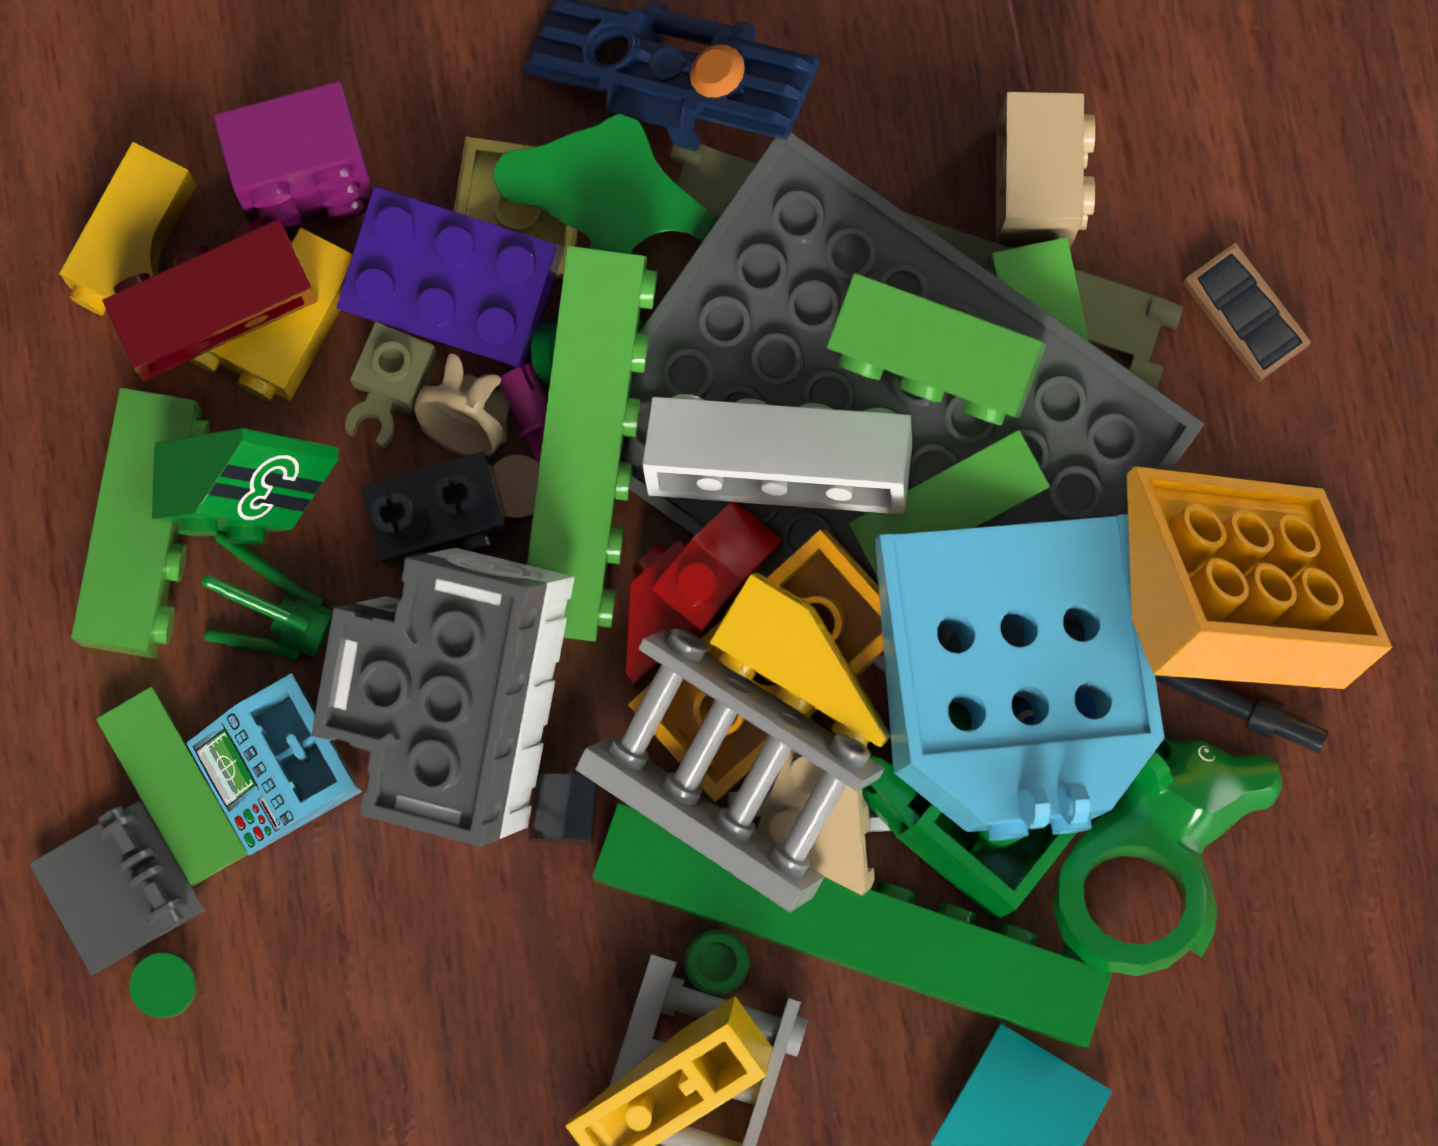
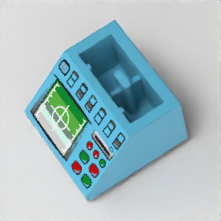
[186,673,362,855]

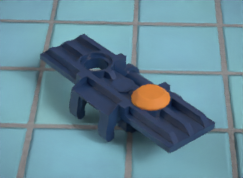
[522,0,820,151]

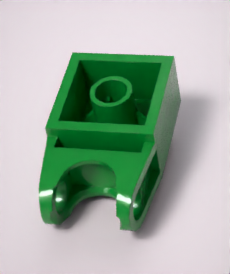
[862,703,1077,921]

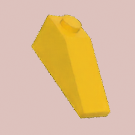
[566,996,773,1146]

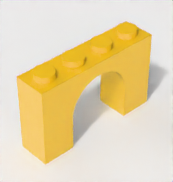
[59,142,353,401]

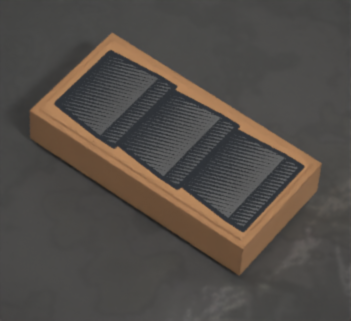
[1182,243,1311,383]

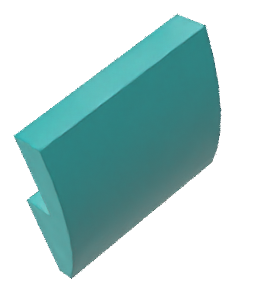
[930,1024,1112,1146]

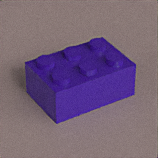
[336,186,565,368]

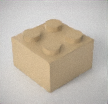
[995,92,1095,248]

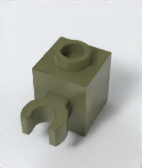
[345,322,439,449]

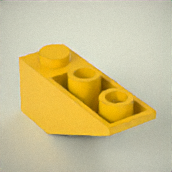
[710,573,891,747]

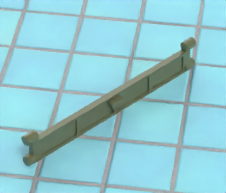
[669,144,1184,389]

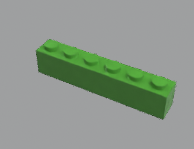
[527,246,657,642]

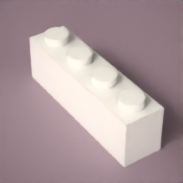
[643,394,912,515]

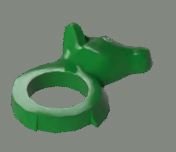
[492,114,719,334]
[1052,737,1282,976]

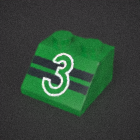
[152,428,339,544]

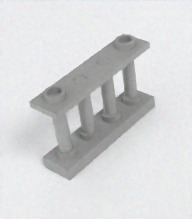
[575,628,885,912]
[609,954,809,1146]

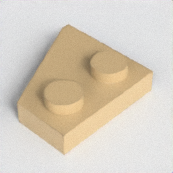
[756,749,875,896]

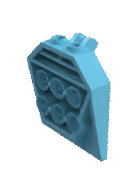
[875,514,1164,841]

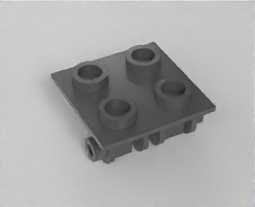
[29,799,205,976]

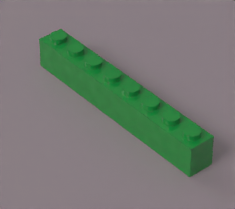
[593,803,1112,1048]

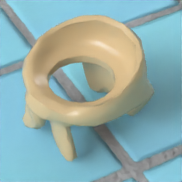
[414,354,511,457]

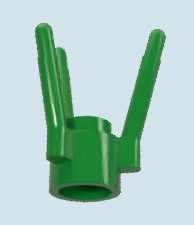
[201,531,333,662]

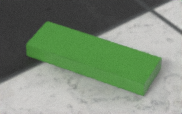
[849,430,1051,577]
[96,687,248,886]

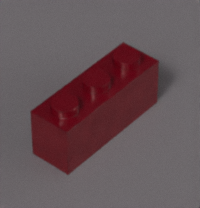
[102,219,318,382]

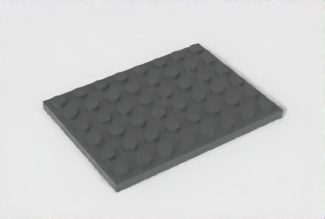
[621,133,1204,716]

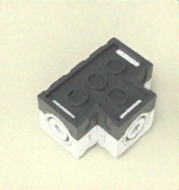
[311,548,575,847]

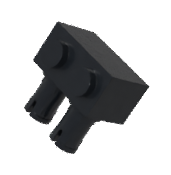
[361,451,512,573]

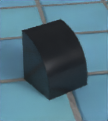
[528,774,598,846]

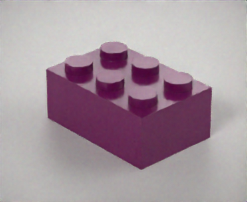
[213,81,373,236]

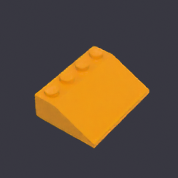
[1127,466,1392,689]

